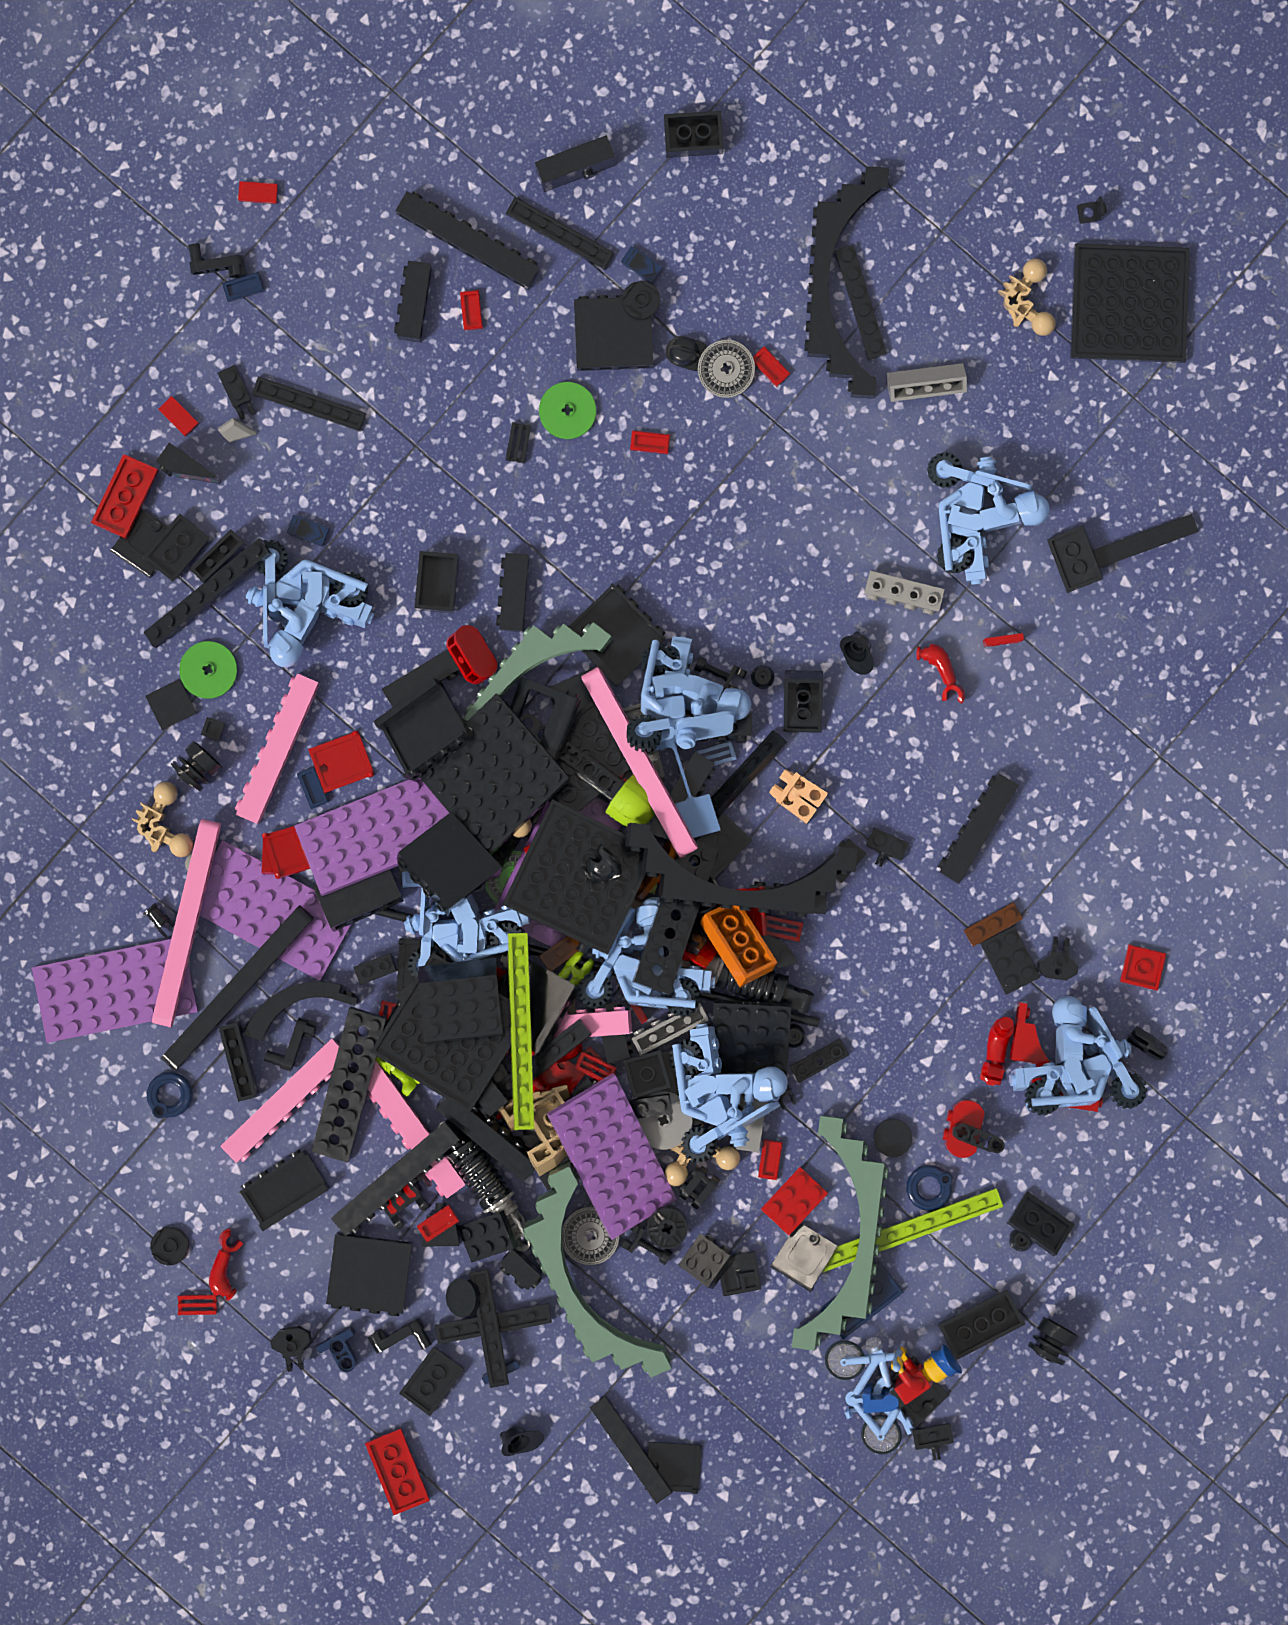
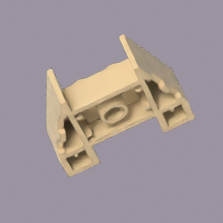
[500,1085,570,1176]

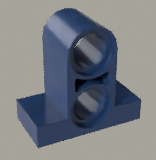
[316,1326,357,1373]

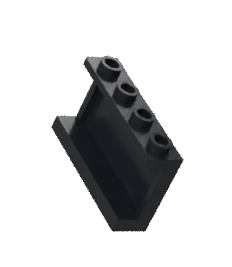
[313,869,404,932]
[238,1149,330,1232]

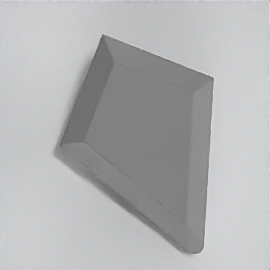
[218,418,256,443]

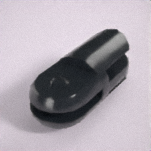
[1126,1026,1168,1060]

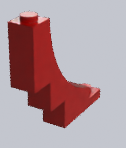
[1009,1002,1103,1112]

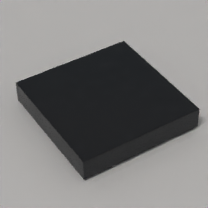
[145,679,197,730]

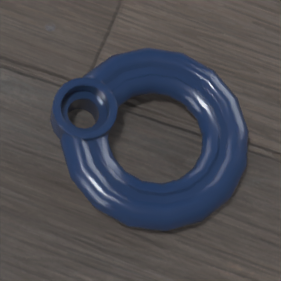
[146,1072,192,1119]
[906,1165,953,1211]

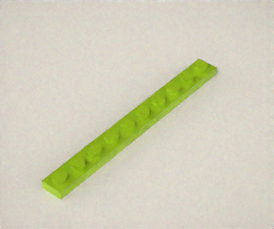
[507,933,534,1130]
[822,1188,1003,1273]

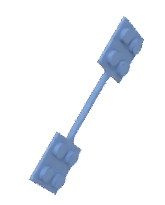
[644,715,720,838]

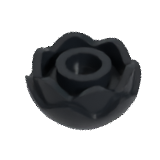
[751,665,775,689]
[789,1024,806,1048]
[1009,1230,1033,1252]

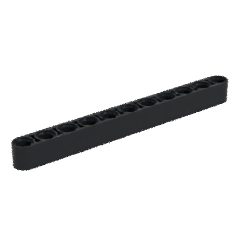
[160,905,314,1072]

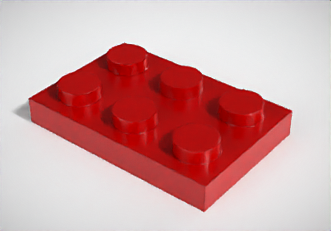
[761,1167,828,1236]

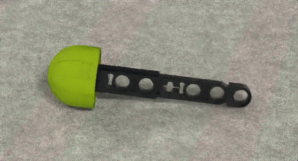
[520,714,655,826]

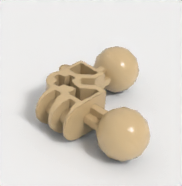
[998,258,1056,336]
[132,781,194,858]
[664,1124,740,1186]

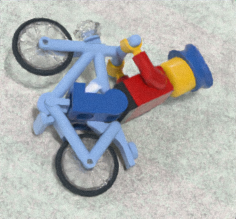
[825,1337,962,1454]

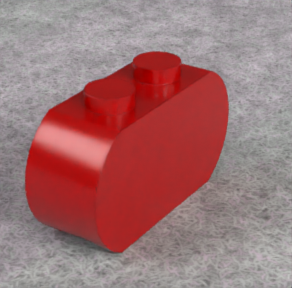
[446,625,497,684]
[942,1099,984,1158]

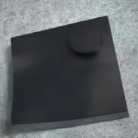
[720,1251,761,1297]

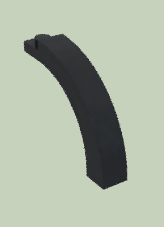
[244,981,359,1041]

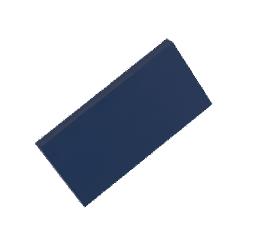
[819,1261,904,1340]

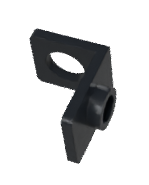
[1077,196,1107,224]

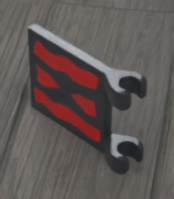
[383,1184,429,1229]

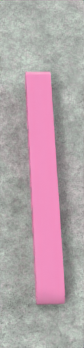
[581,667,698,858]
[152,819,221,1027]

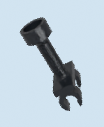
[694,656,747,690]
[619,1224,673,1265]

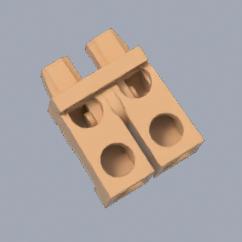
[769,769,828,825]

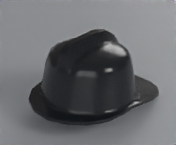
[666,336,707,371]
[840,631,874,675]
[500,1426,544,1456]

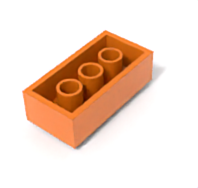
[700,906,778,987]

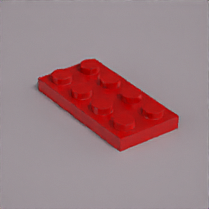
[91,454,159,539]
[365,1428,430,1515]

